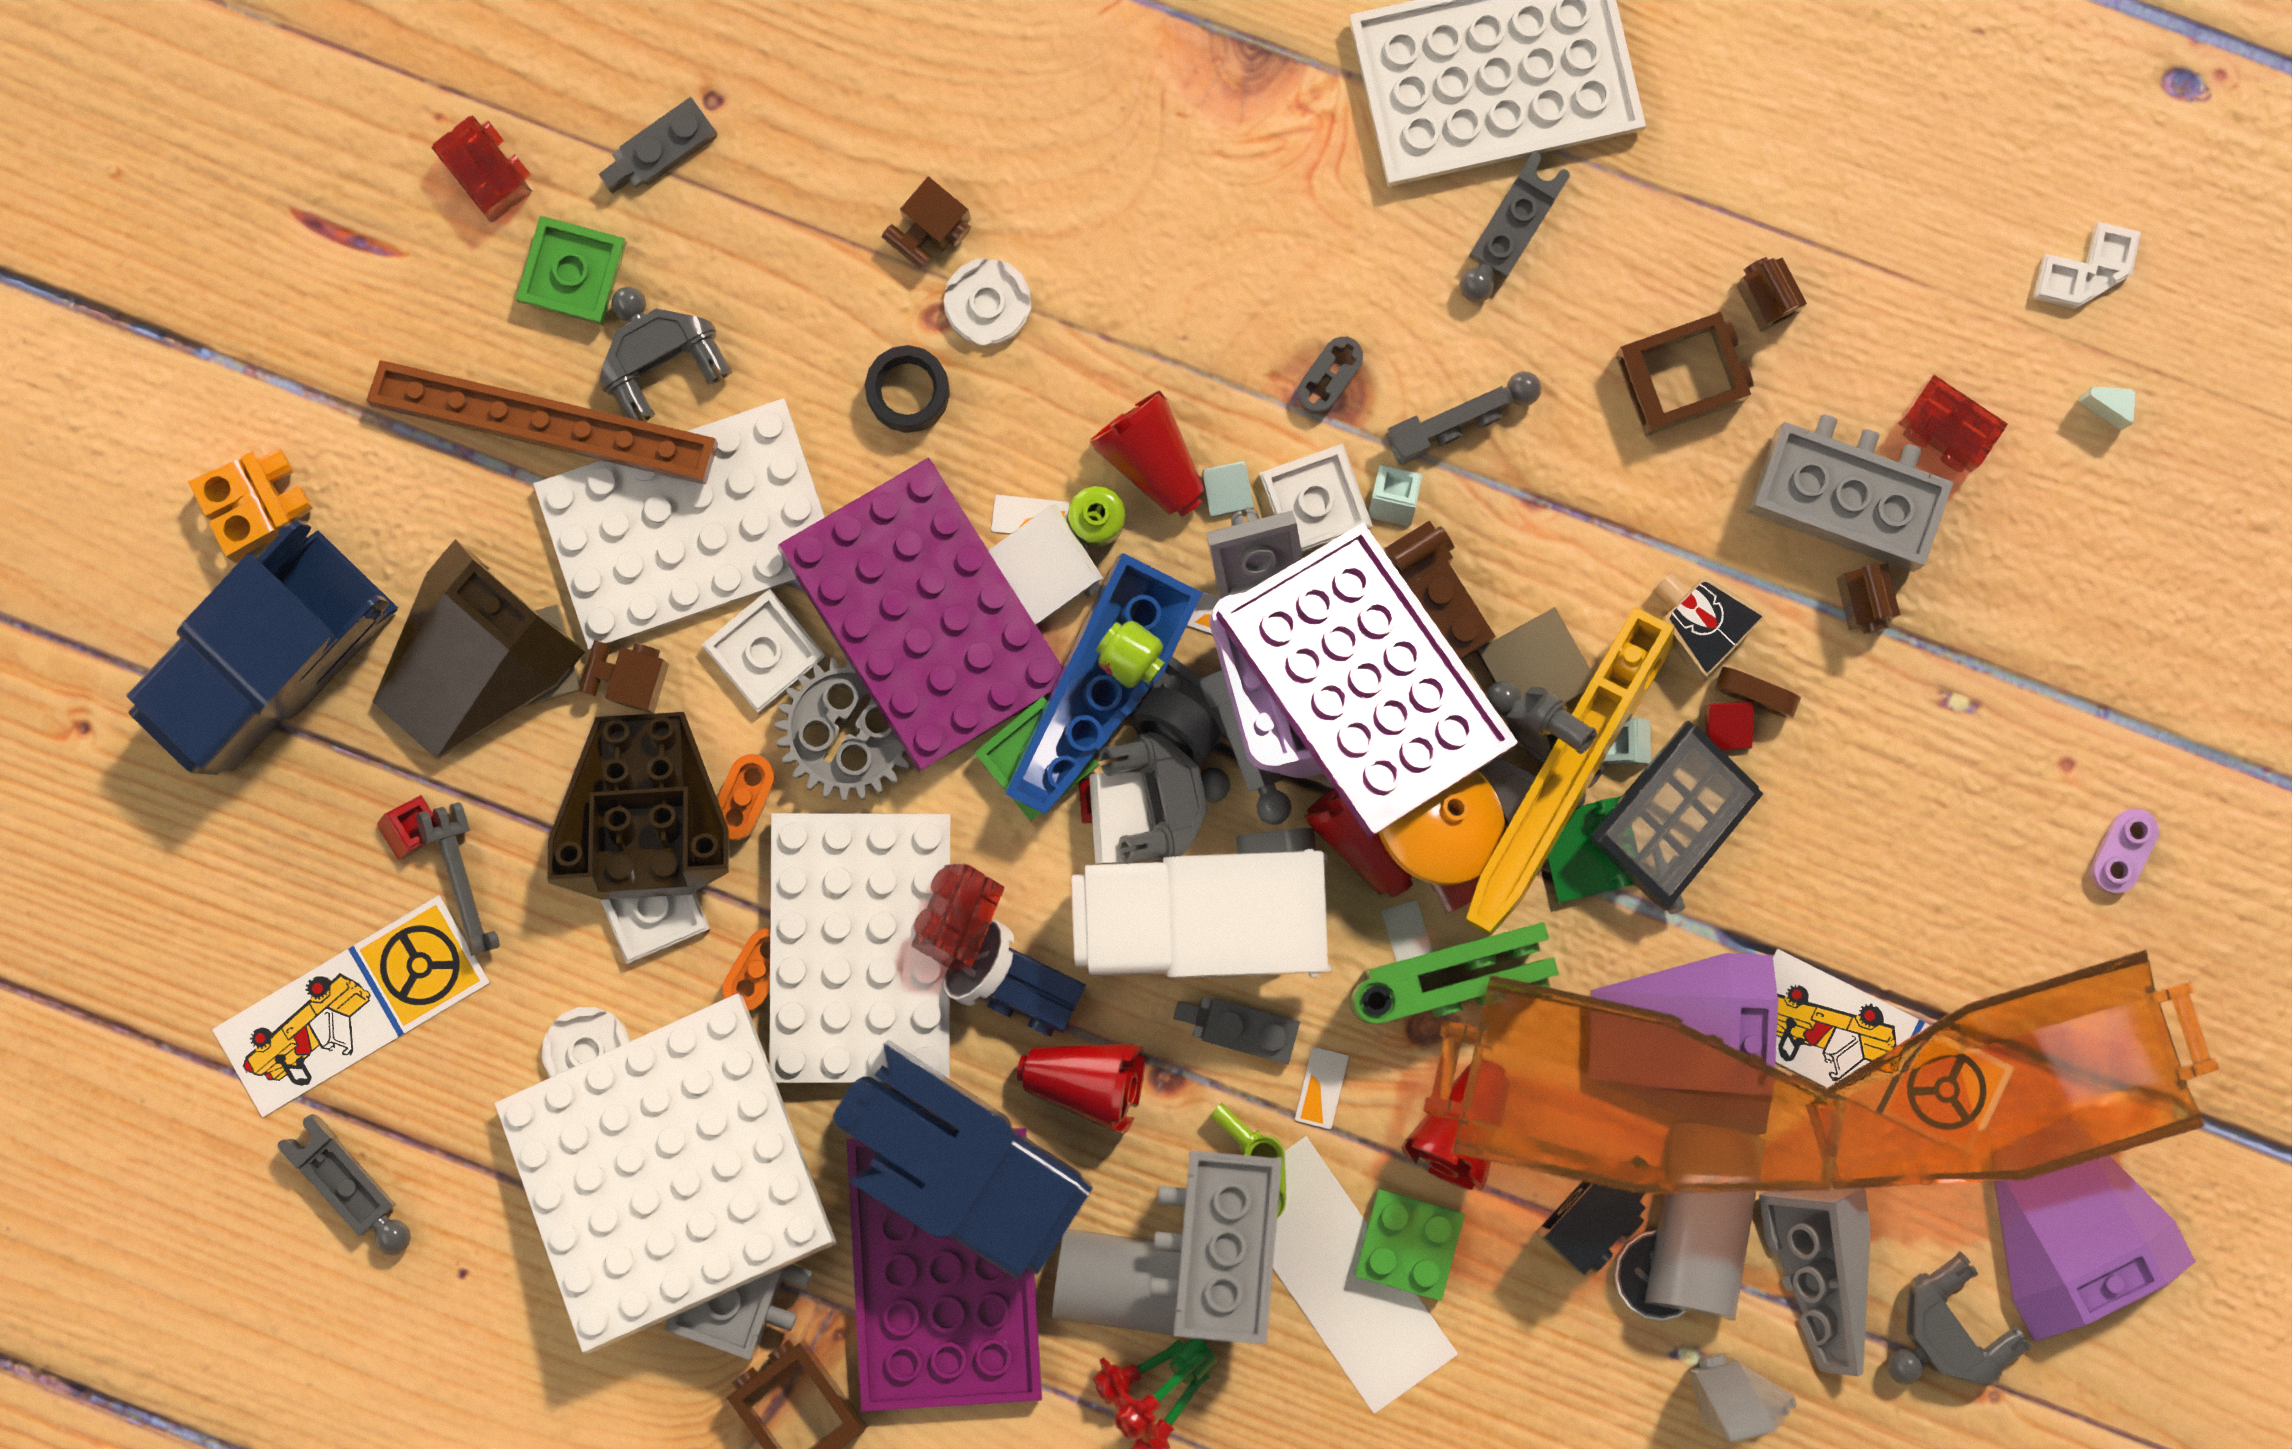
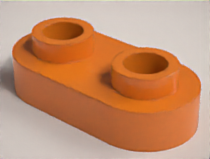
[717,754,776,840]
[723,928,770,1011]

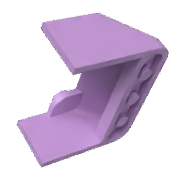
[1210,593,1324,778]

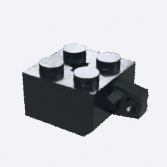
[1535,1156,1658,1275]

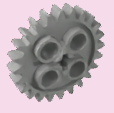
[775,657,909,802]

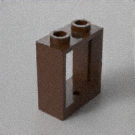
[1615,312,1754,437]
[727,1339,868,1449]

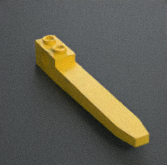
[1466,606,1675,936]

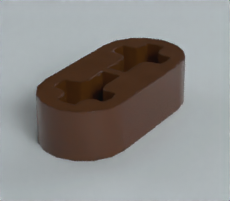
[1714,667,1801,719]

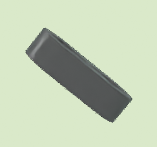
[1297,336,1363,414]
[1236,828,1316,854]

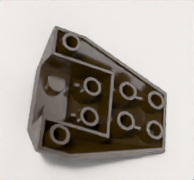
[372,539,586,759]
[547,712,729,900]

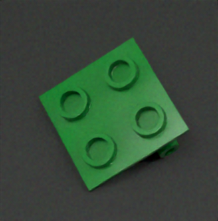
[1547,796,1638,903]

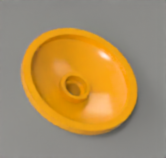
[1379,771,1505,886]

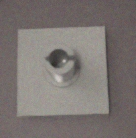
[1206,509,1303,600]

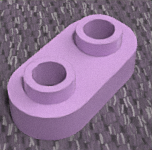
[2090,809,2159,894]

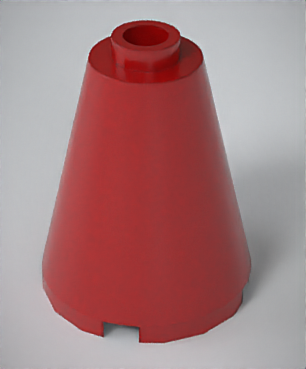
[1089,390,1205,517]
[1304,788,1413,897]
[1017,1044,1145,1134]
[1402,1060,1509,1191]

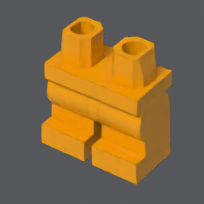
[188,449,313,563]

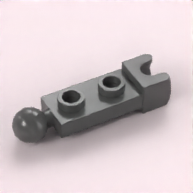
[1459,152,1570,302]
[1385,371,1542,465]
[1200,670,1292,825]
[278,1114,411,1255]

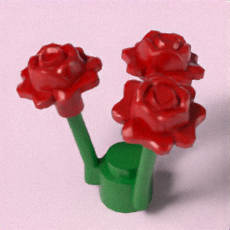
[1093,1338,1217,1449]

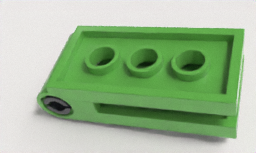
[1350,922,1559,1024]

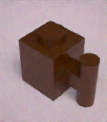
[881,176,971,271]
[1736,257,1807,332]
[1383,520,1455,585]
[1836,563,1900,634]
[579,640,669,714]

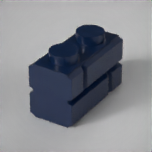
[987,947,1087,1037]

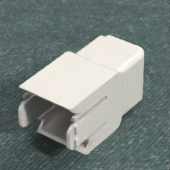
[1072,849,1332,979]

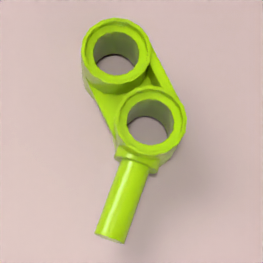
[1209,1102,1287,1218]

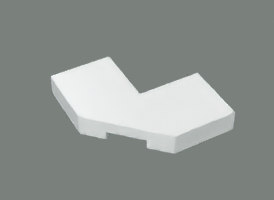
[2033,222,2141,309]

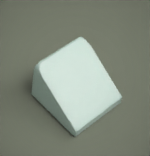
[2079,387,2135,430]
[1202,461,1254,517]
[1368,465,1423,527]
[1602,718,1651,764]

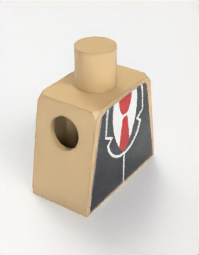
[1653,572,1765,681]

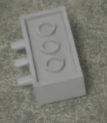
[1747,414,1954,572]
[1150,1150,1282,1345]
[664,1184,816,1360]

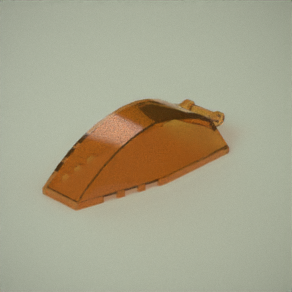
[1805,949,2220,1189]
[1423,976,1847,1194]

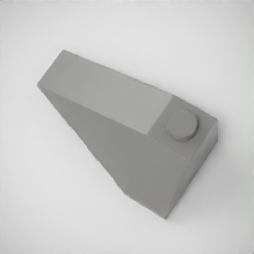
[1759,1183,1871,1377]
[1689,1353,1797,1442]

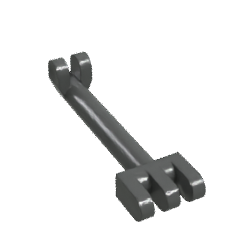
[416,802,500,956]

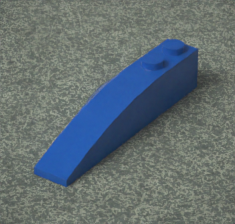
[1004,553,1202,814]

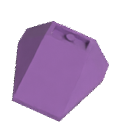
[1586,953,1778,1135]
[1991,1118,2196,1341]

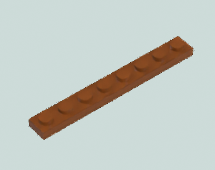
[367,360,718,485]

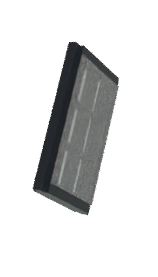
[1588,720,1764,911]

